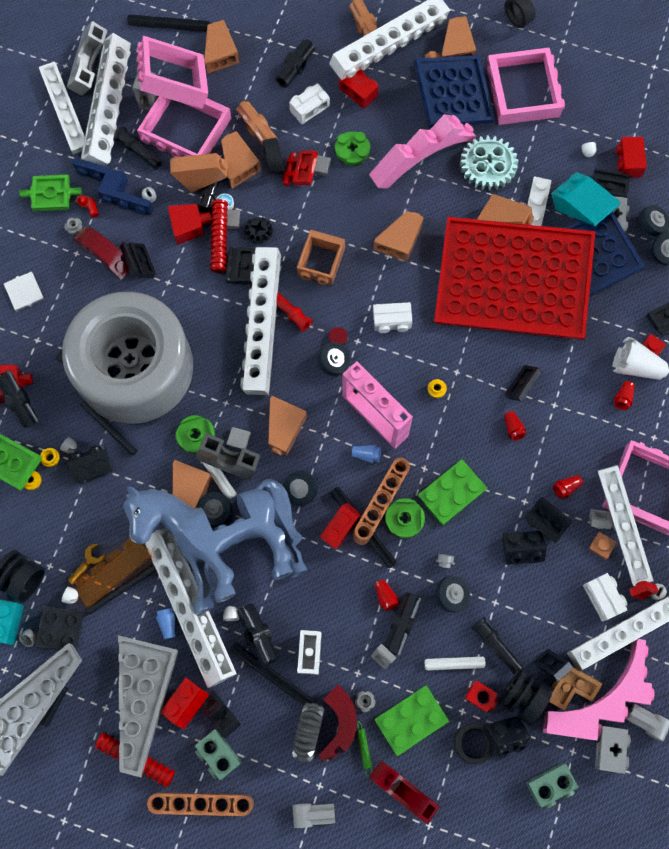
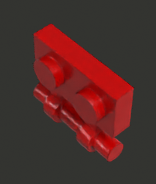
[283,150,318,187]

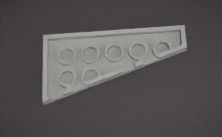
[118,635,178,777]
[0,643,82,776]

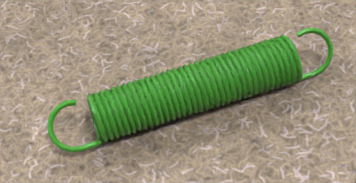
[356,721,372,777]

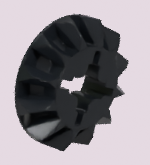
[244,216,273,244]

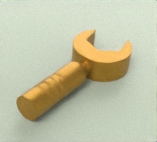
[67,544,106,584]

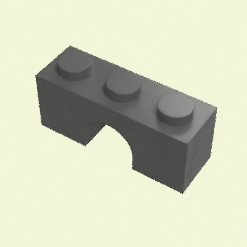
[195,433,260,481]

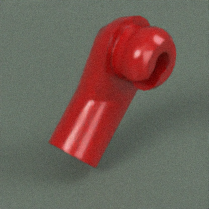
[76,195,99,218]

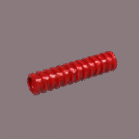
[210,199,228,273]
[95,732,175,788]

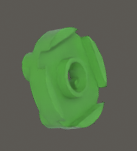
[335,132,370,166]
[176,415,215,454]
[385,498,425,539]

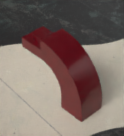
[72,227,129,280]
[318,685,357,762]
[368,760,440,825]

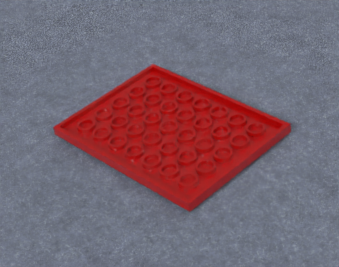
[434,217,595,340]

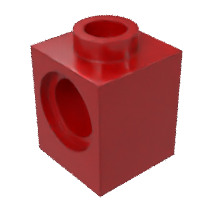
[464,680,498,712]

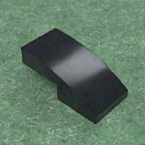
[200,690,241,739]

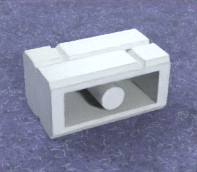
[289,84,330,125]
[373,302,412,333]
[583,573,627,622]
[297,630,322,675]

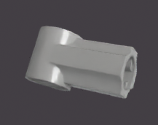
[625,704,669,742]
[292,803,335,828]

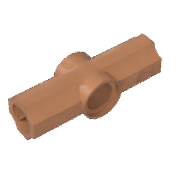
[349,0,378,36]
[236,101,278,145]

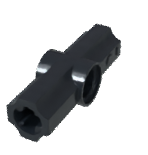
[275,39,315,88]
[0,370,39,428]
[384,592,421,656]
[237,603,279,667]

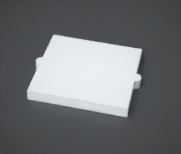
[4,272,44,311]

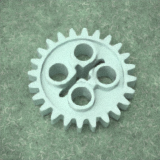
[460,135,518,191]

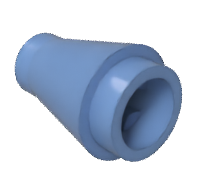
[352,445,381,464]
[156,608,176,639]

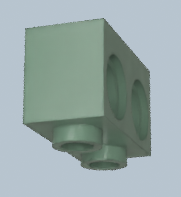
[195,729,242,780]
[525,763,579,809]

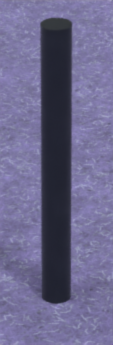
[80,400,138,456]
[85,563,157,615]

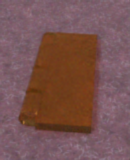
[75,538,152,608]

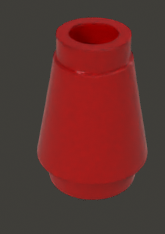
[613,381,635,410]
[504,411,526,441]
[553,475,583,499]
[374,580,399,611]

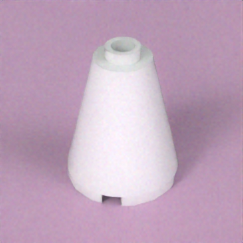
[612,337,669,380]

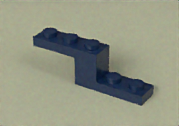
[72,158,153,215]

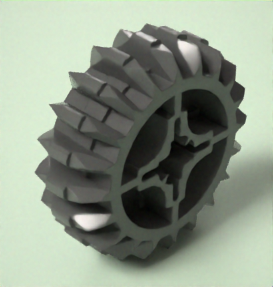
[292,703,324,762]

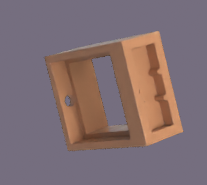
[297,230,345,285]

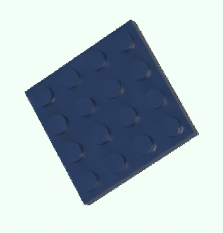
[414,55,495,127]
[566,211,645,296]

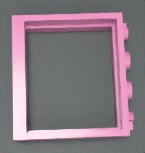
[136,36,208,109]
[486,48,565,125]
[137,96,231,158]
[342,361,413,449]
[602,440,669,536]

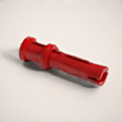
[276,292,313,332]

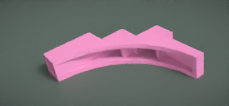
[369,114,476,188]
[543,639,654,741]

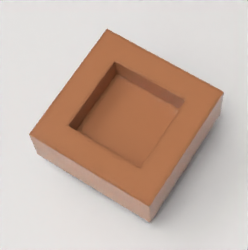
[588,532,617,560]

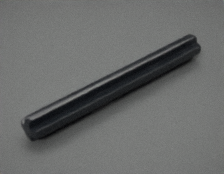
[127,14,210,31]
[331,487,397,569]
[230,642,316,706]

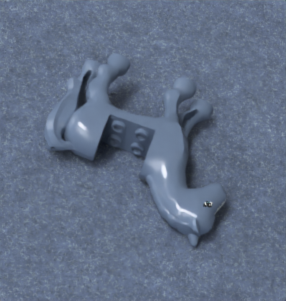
[123,479,308,615]

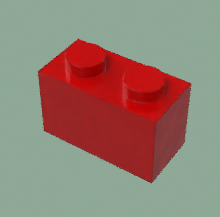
[339,70,379,109]
[615,137,647,178]
[320,503,363,549]
[160,678,210,729]

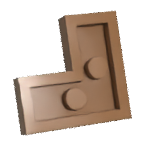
[549,666,602,710]

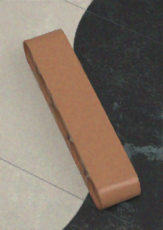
[352,458,410,545]
[147,792,254,816]

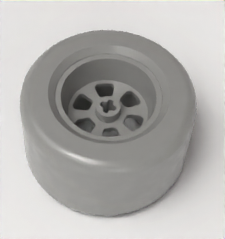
[62,291,193,424]

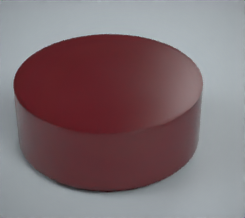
[329,327,348,345]

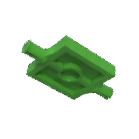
[19,175,82,211]

